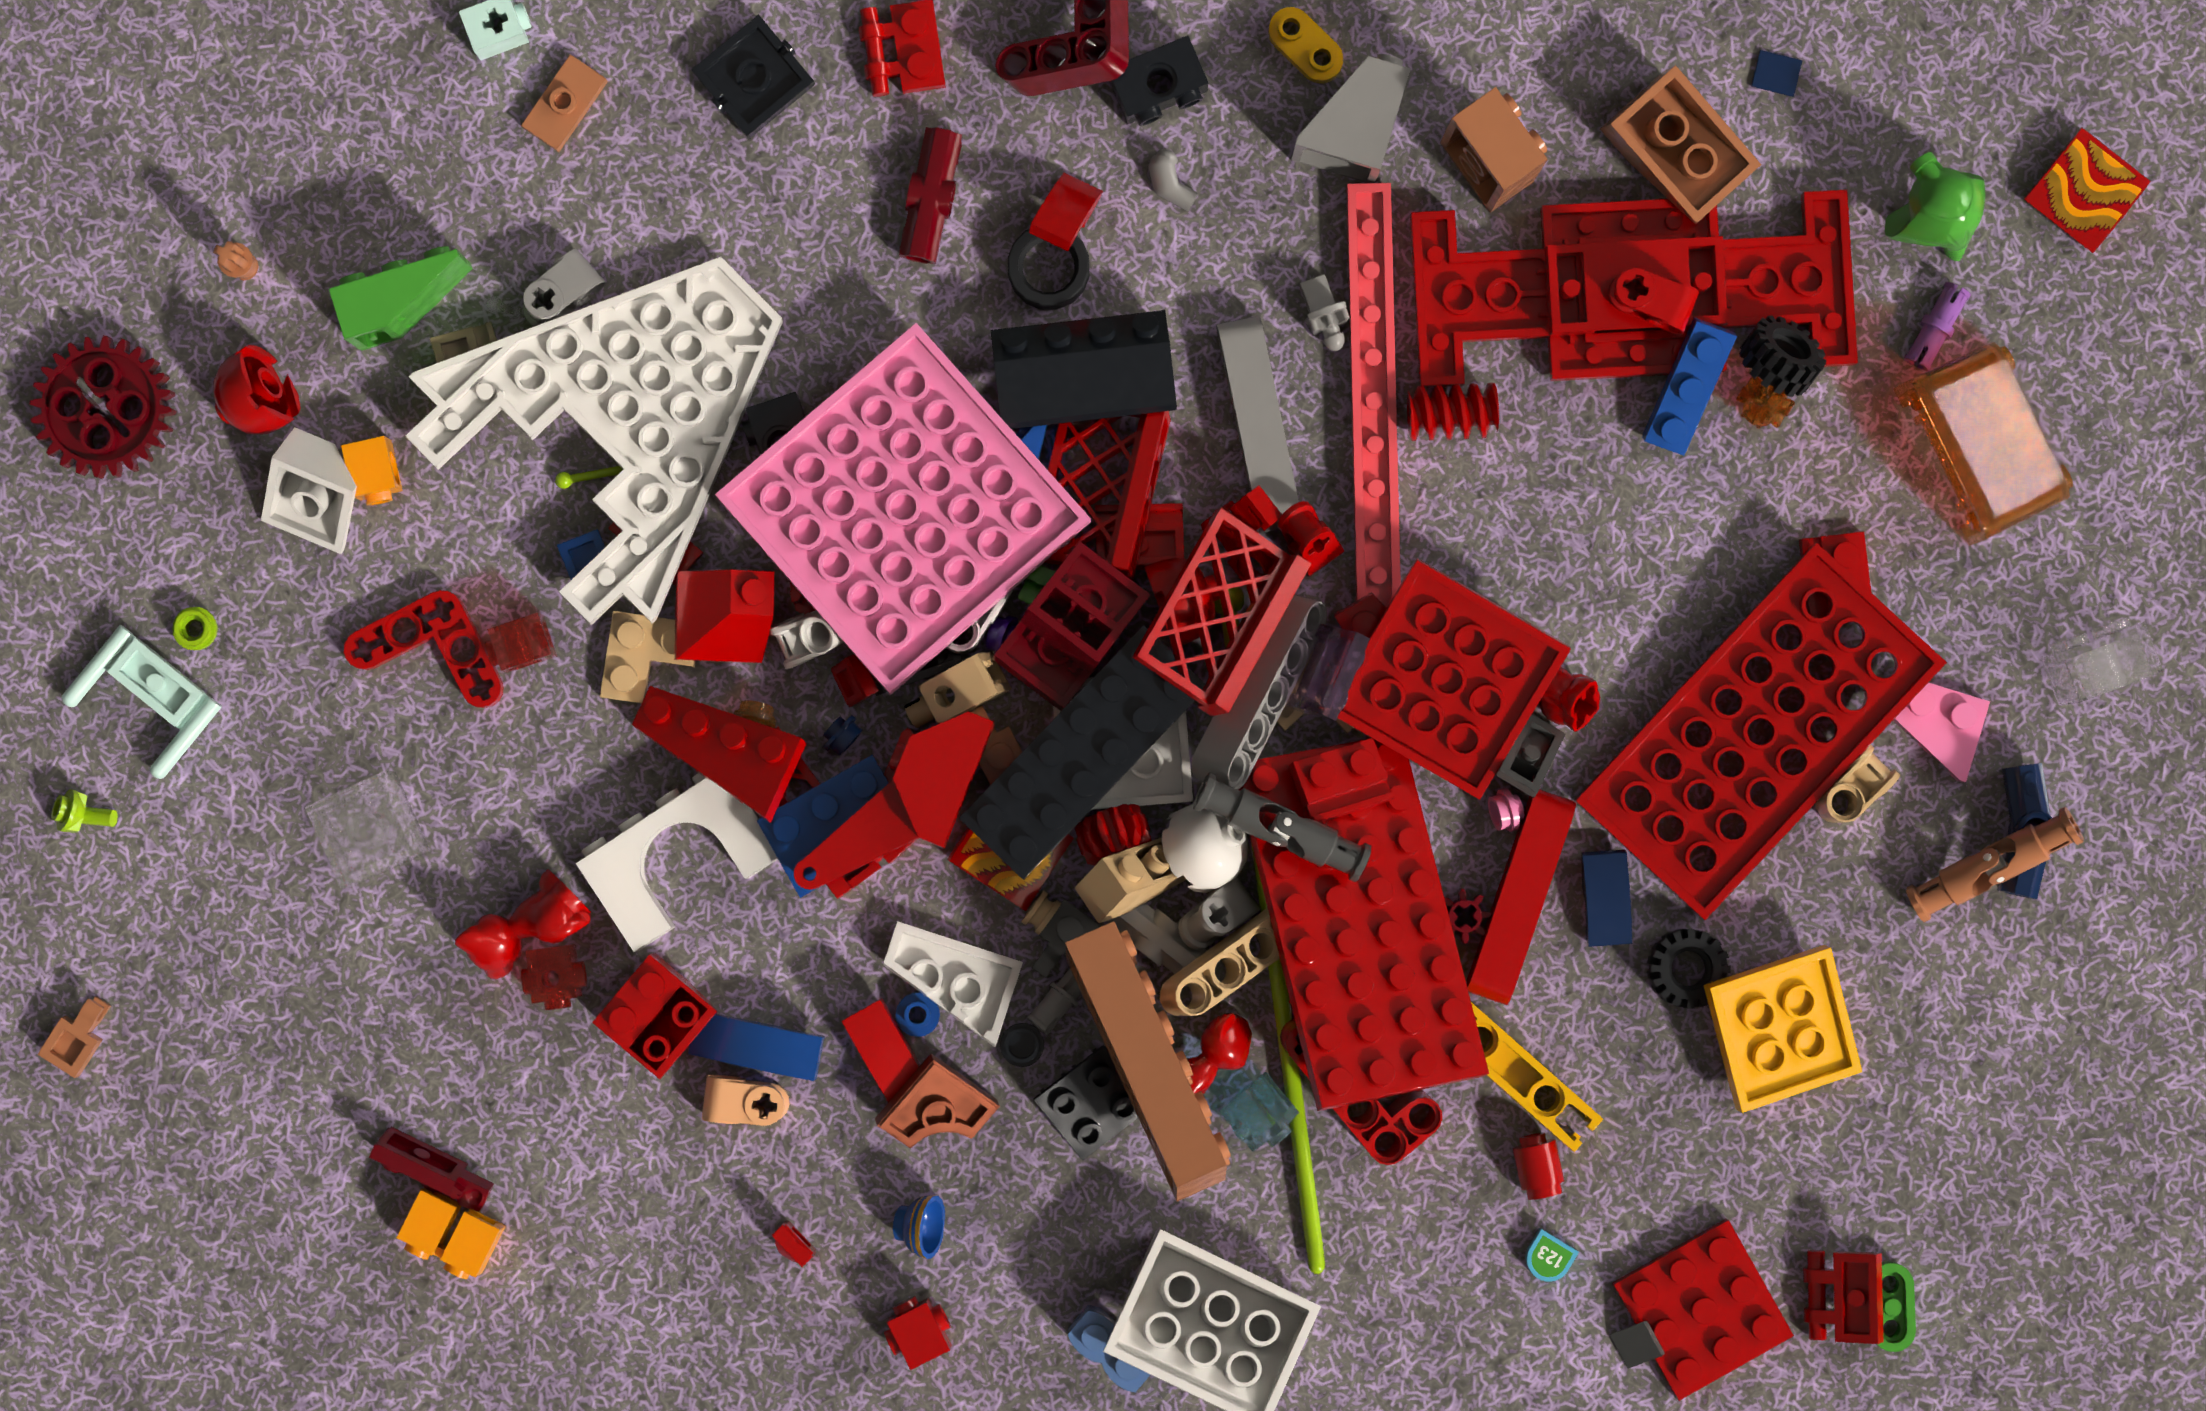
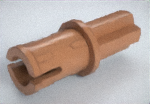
[213,241,259,281]

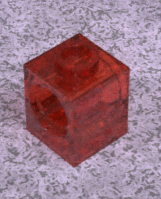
[485,612,557,673]

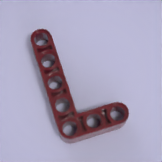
[995,0,1129,96]

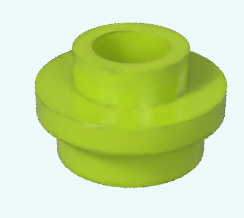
[172,607,218,651]

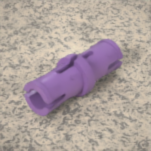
[1904,282,1971,372]

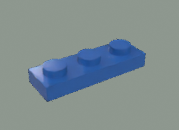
[1642,317,1737,456]

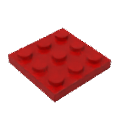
[1612,1219,1794,1401]

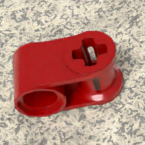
[1608,268,1699,334]
[1278,501,1344,578]

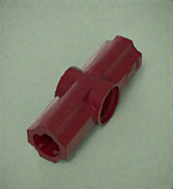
[899,127,963,264]

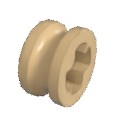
[1021,890,1061,935]

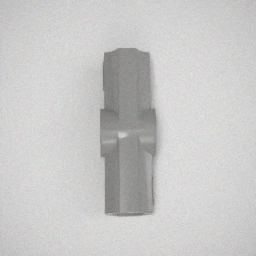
[1106,903,1222,974]

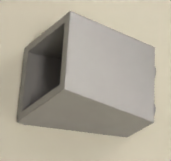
[1291,54,1411,183]

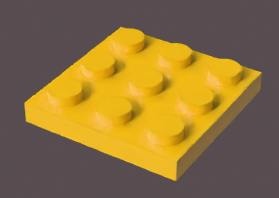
[1704,945,1862,1113]

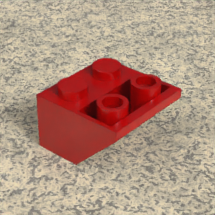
[592,953,718,1079]

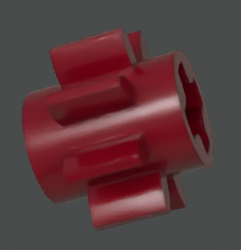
[1444,888,1492,944]

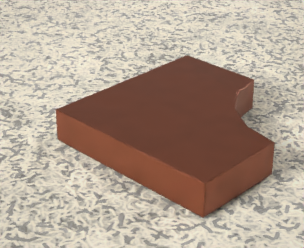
[875,1054,1000,1148]

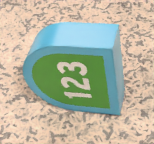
[1525,1228,1579,1282]

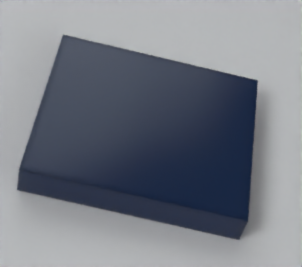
[1751,50,1803,97]

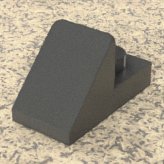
[1495,714,1566,798]

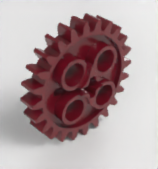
[29,335,177,479]

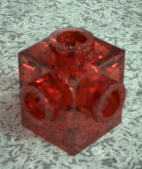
[521,944,587,1010]

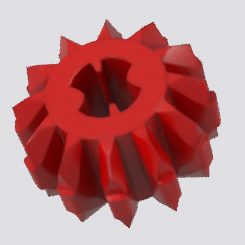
[1075,804,1152,866]

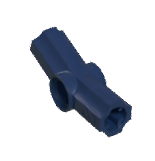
[1997,763,2052,900]

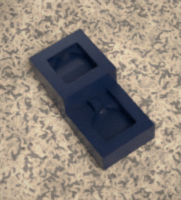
[1581,849,1632,947]

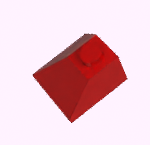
[674,569,774,663]

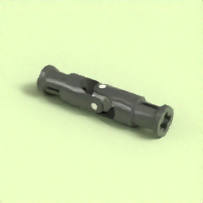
[1193,772,1372,882]

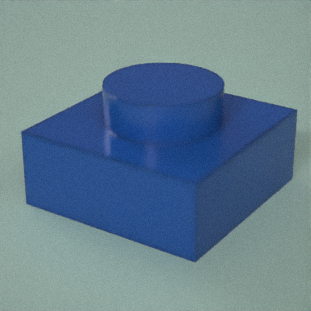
[557,529,606,580]

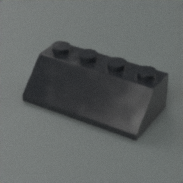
[991,310,1177,429]

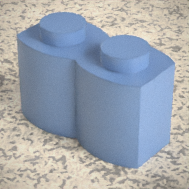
[1068,1305,1150,1393]

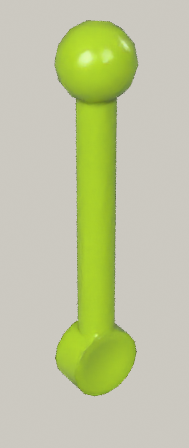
[555,466,623,489]

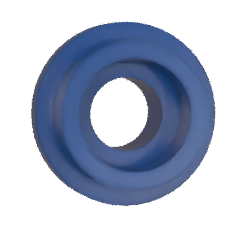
[896,992,940,1037]

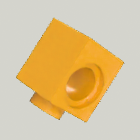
[341,436,403,506]

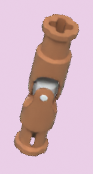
[1906,807,2084,922]

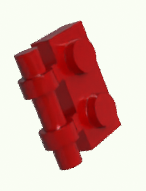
[858,0,946,97]
[1803,1250,1884,1344]

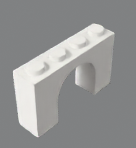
[576,773,778,952]

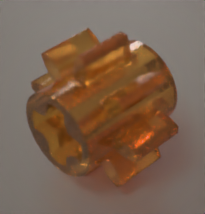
[1736,377,1795,429]

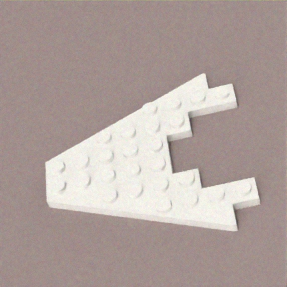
[405,257,783,625]

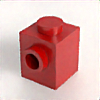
[884,1296,952,1370]

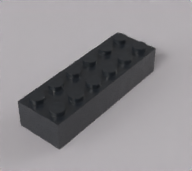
[959,625,1205,880]

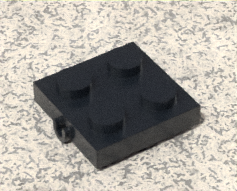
[691,14,815,140]

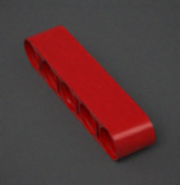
[1466,789,1576,1005]

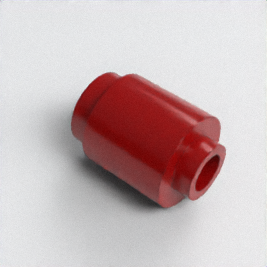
[1512,1132,1565,1200]

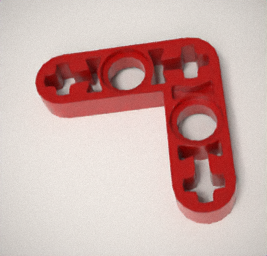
[344,590,504,708]

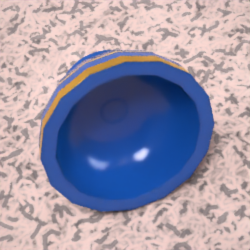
[893,1195,945,1259]

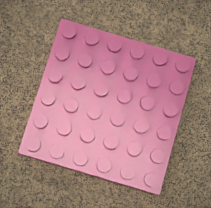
[715,323,1091,695]

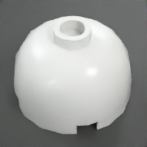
[1161,804,1249,893]

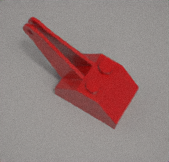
[794,711,994,890]

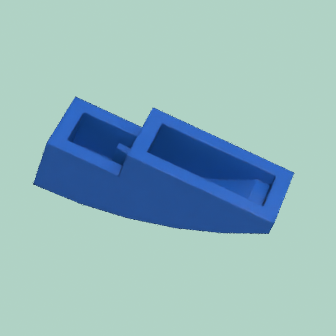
[688,1014,825,1081]

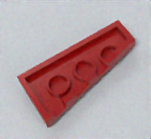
[632,686,807,823]

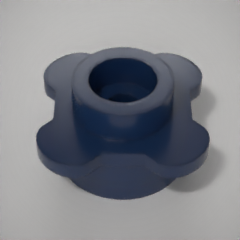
[823,715,863,756]

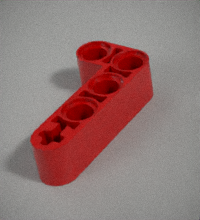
[1280,1018,1442,1165]

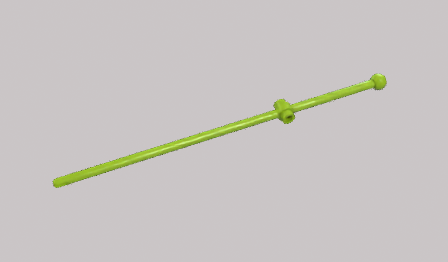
[1214,587,1325,1274]

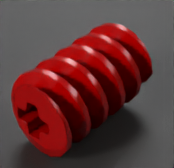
[1407,382,1499,441]

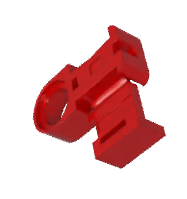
[1201,485,1282,588]

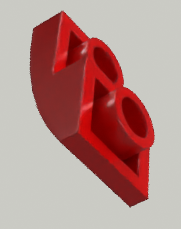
[1029,173,1103,251]

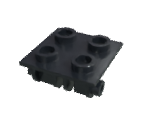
[1033,1045,1138,1161]

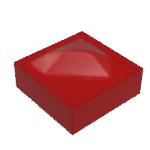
[831,654,879,707]
[772,1221,816,1267]

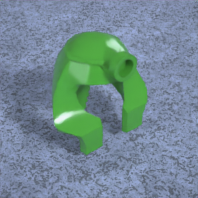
[1885,152,1986,261]

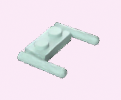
[61,625,222,779]

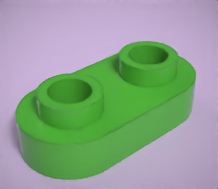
[1876,1261,1916,1352]

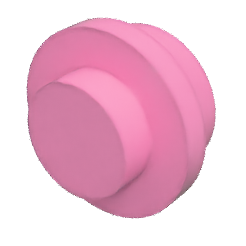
[1488,788,1524,832]

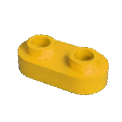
[1268,7,1343,84]

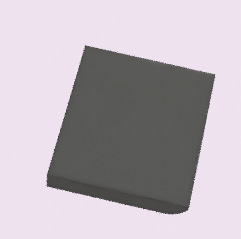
[1610,1321,1665,1368]

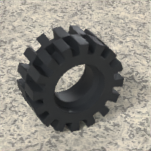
[1739,316,1826,397]
[1647,929,1731,1009]

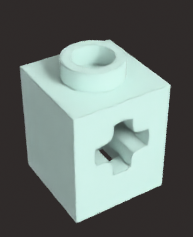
[459,0,532,60]

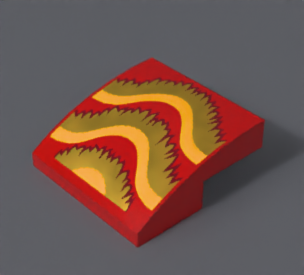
[2024,127,2151,253]
[947,828,1074,911]

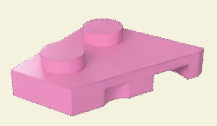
[1893,683,1990,782]

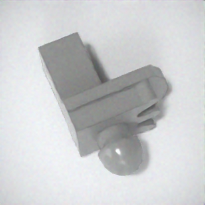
[1299,274,1350,351]

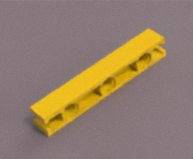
[1471,1002,1603,1152]

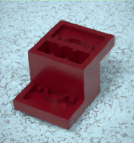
[992,541,1150,711]

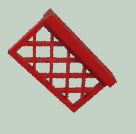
[1044,411,1171,581]
[1132,508,1311,716]

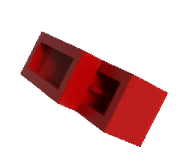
[841,998,920,1103]

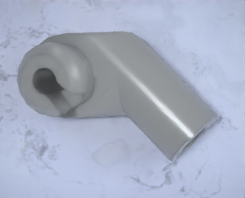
[1148,149,1198,212]

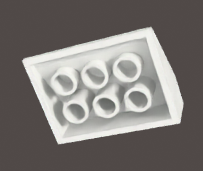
[1103,1229,1321,1411]

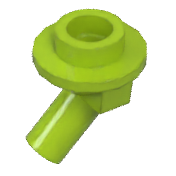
[51,789,118,833]

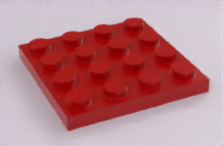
[1327,558,1571,800]

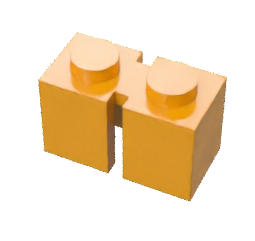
[396,1188,506,1279]

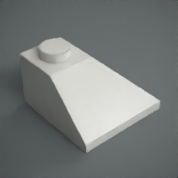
[261,427,357,554]

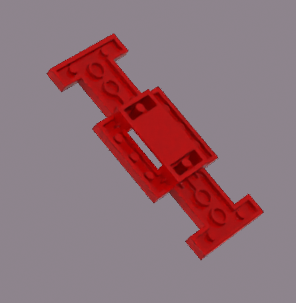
[1410,189,1858,388]

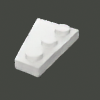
[884,921,1023,1047]

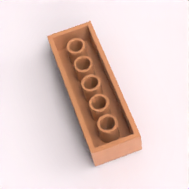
[1065,921,1231,1202]

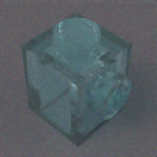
[1220,1071,1299,1152]

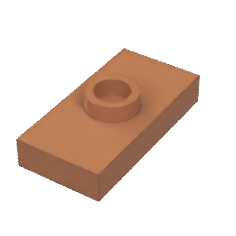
[521,54,608,153]

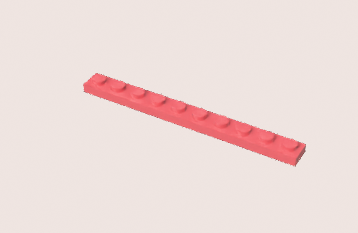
[1346,183,1401,607]

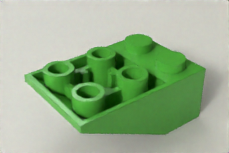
[329,246,472,351]

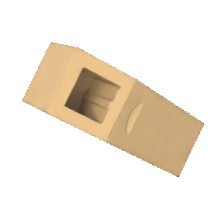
[1075,838,1187,923]

